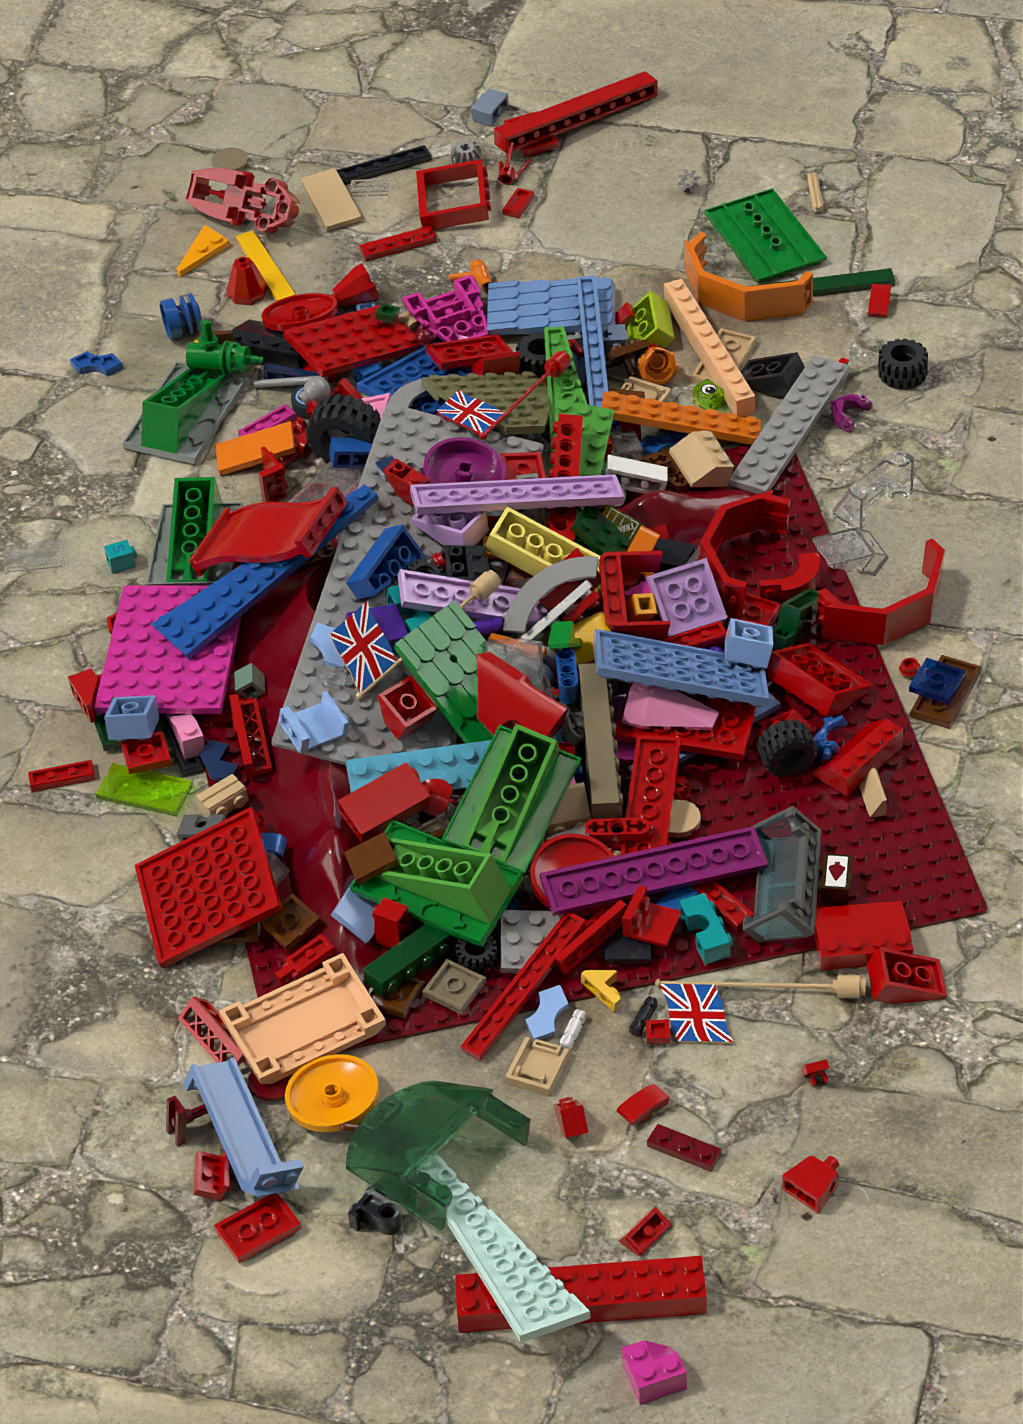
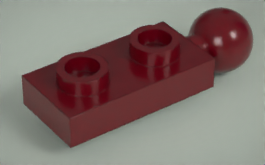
[415,323,437,345]

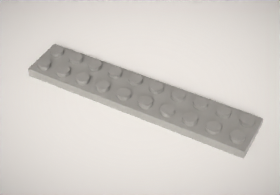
[729,355,850,494]

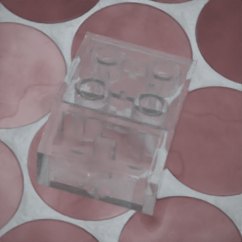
[812,528,889,576]

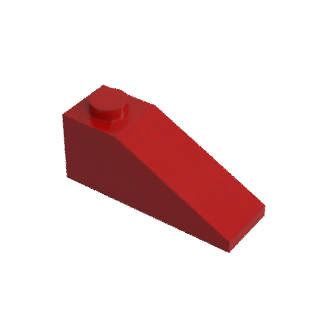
[68,668,101,723]

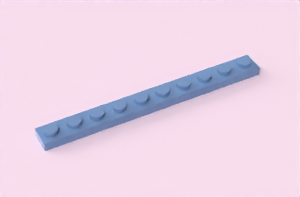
[576,276,608,407]

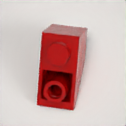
[383,458,430,506]
[553,1097,589,1138]

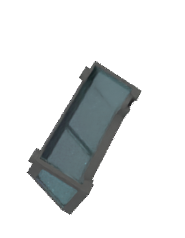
[743,806,821,942]

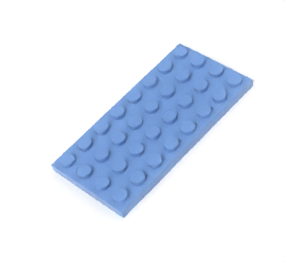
[594,629,769,707]

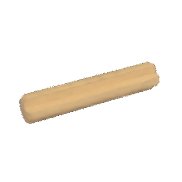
[807,172,823,213]

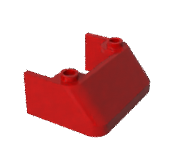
[599,551,670,640]

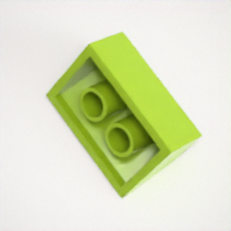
[626,291,675,353]

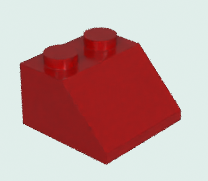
[377,675,438,740]

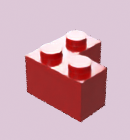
[372,898,421,948]

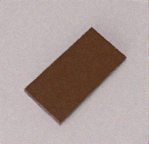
[910,655,982,729]

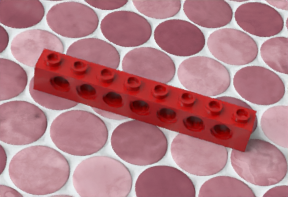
[545,413,583,542]

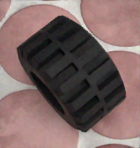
[516,332,547,381]
[878,338,928,389]
[757,719,818,777]

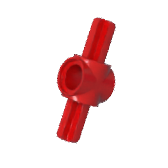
[278,433,312,466]

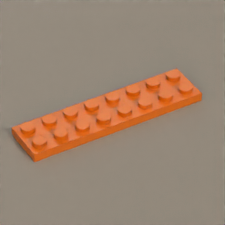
[601,391,761,445]

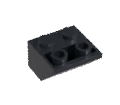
[444,545,489,581]

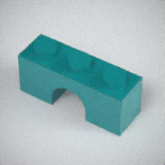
[385,585,431,634]
[679,893,733,964]

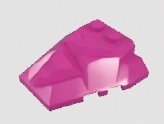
[402,275,488,342]

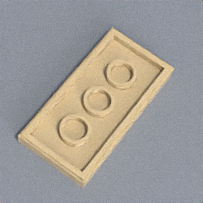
[300,168,362,231]
[691,328,757,389]

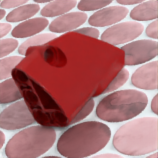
[476,652,568,738]

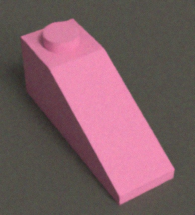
[166,714,205,759]

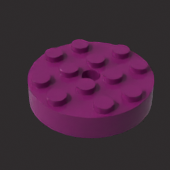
[422,437,506,484]

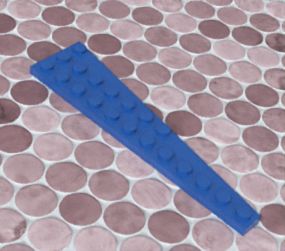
[151,484,379,660]

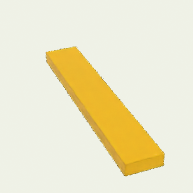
[236,230,296,301]

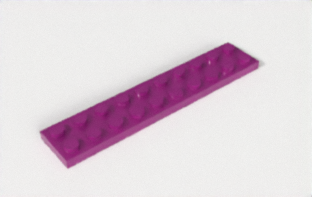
[539,826,768,916]

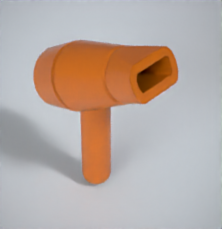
[448,259,492,293]

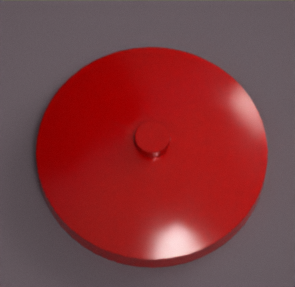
[261,293,338,331]
[530,833,615,917]

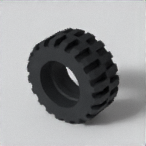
[305,394,381,470]

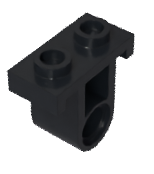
[348,1180,401,1235]

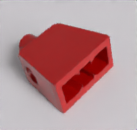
[782,1156,840,1214]

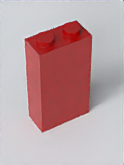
[338,762,432,843]

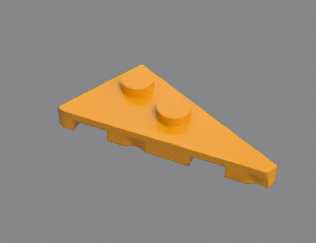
[176,225,230,277]

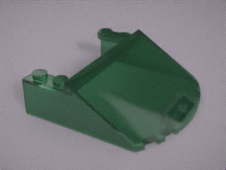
[346,1080,531,1231]

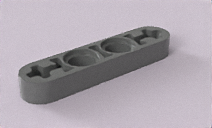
[558,699,585,746]

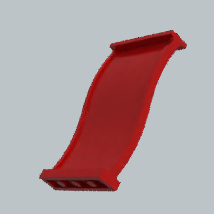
[189,487,348,577]

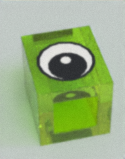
[693,379,724,410]

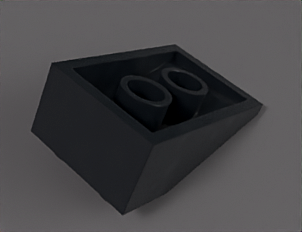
[740,352,805,397]

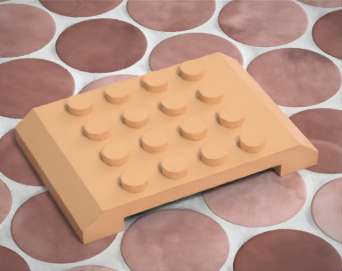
[219,953,386,1084]

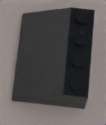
[232,319,306,369]

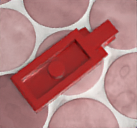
[275,934,336,986]

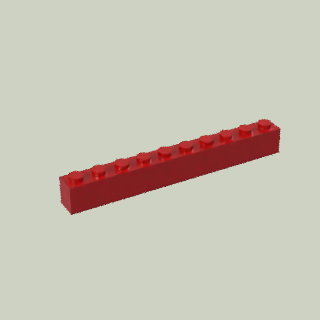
[494,71,658,154]

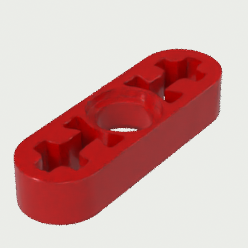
[585,818,650,842]

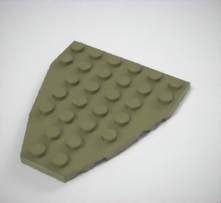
[422,371,550,435]

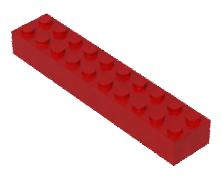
[455,1256,707,1333]

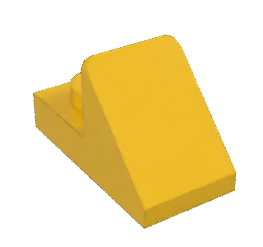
[581,970,621,1013]

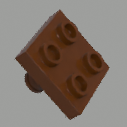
[605,338,650,378]

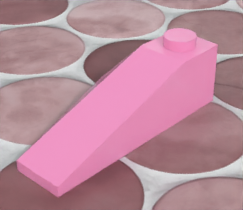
[622,682,719,730]

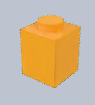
[625,593,657,622]

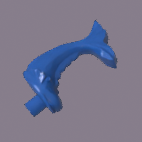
[813,715,848,761]

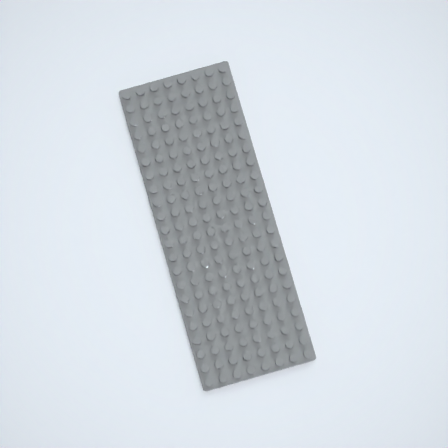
[272,403,544,765]

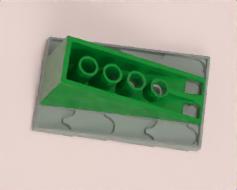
[123,361,247,465]
[146,477,243,586]

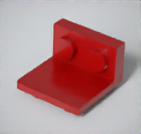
[258,446,288,502]
[622,885,681,947]

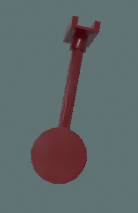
[166,1070,293,1146]

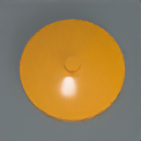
[285,1054,380,1132]

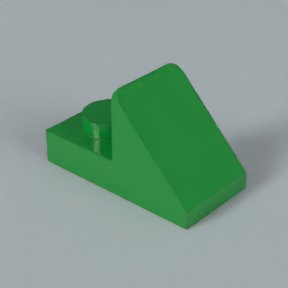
[548,621,581,649]

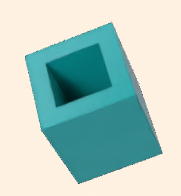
[104,539,137,574]

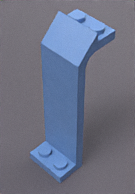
[183,1057,304,1197]

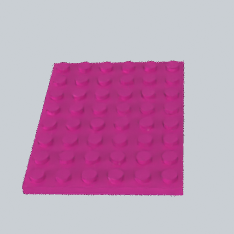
[94,586,242,714]

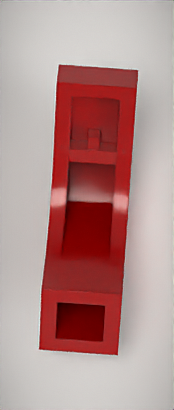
[759,553,820,604]

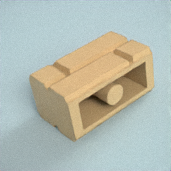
[196,774,249,817]

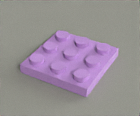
[646,558,727,637]

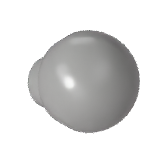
[298,377,331,407]

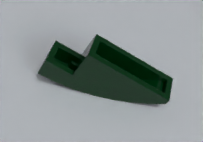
[772,588,819,651]

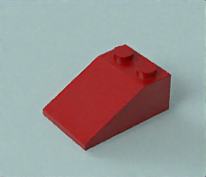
[866,947,947,1004]

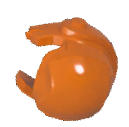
[637,347,680,385]

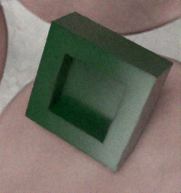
[375,303,400,324]

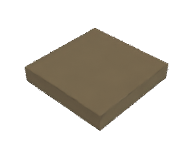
[422,959,486,1015]

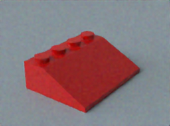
[765,643,873,717]
[814,901,914,971]

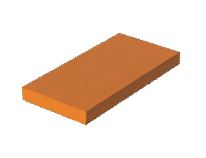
[216,421,296,476]

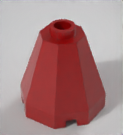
[226,257,267,305]
[331,263,380,307]

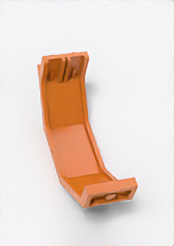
[684,232,813,322]

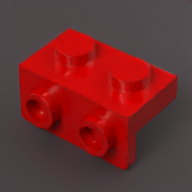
[193,1150,232,1201]

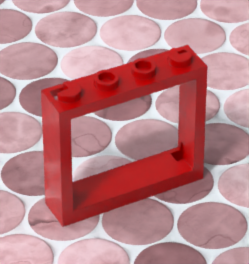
[416,159,492,230]

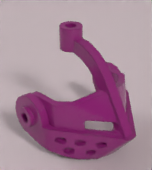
[830,394,873,432]

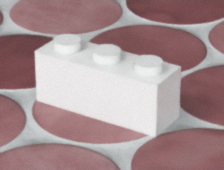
[603,455,667,494]

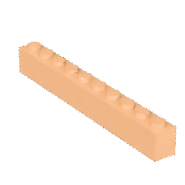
[664,279,755,417]

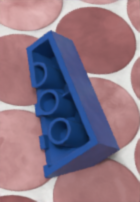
[346,524,425,599]

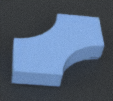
[309,622,346,672]
[525,985,569,1041]

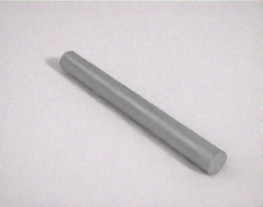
[254,376,328,388]

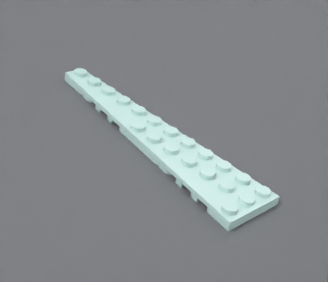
[407,1146,590,1343]

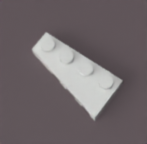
[520,579,593,643]

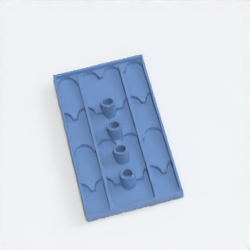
[487,277,615,335]

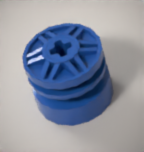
[159,293,202,340]

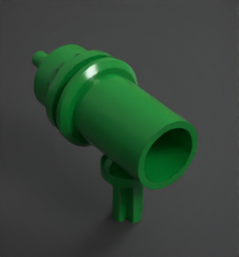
[186,319,264,375]

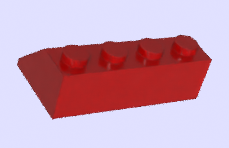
[813,719,903,796]

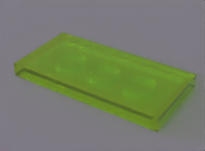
[96,763,193,817]

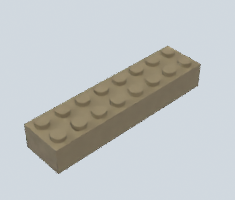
[578,663,623,830]

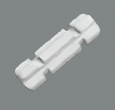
[560,1009,586,1049]

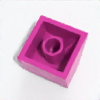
[621,1340,687,1405]

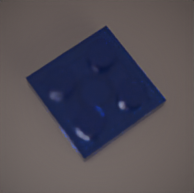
[909,658,966,705]

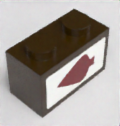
[817,853,852,904]

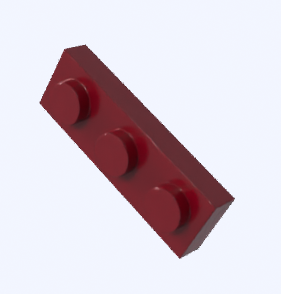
[647,1123,722,1172]

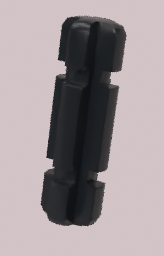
[629,996,658,1036]

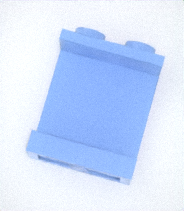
[279,691,349,754]

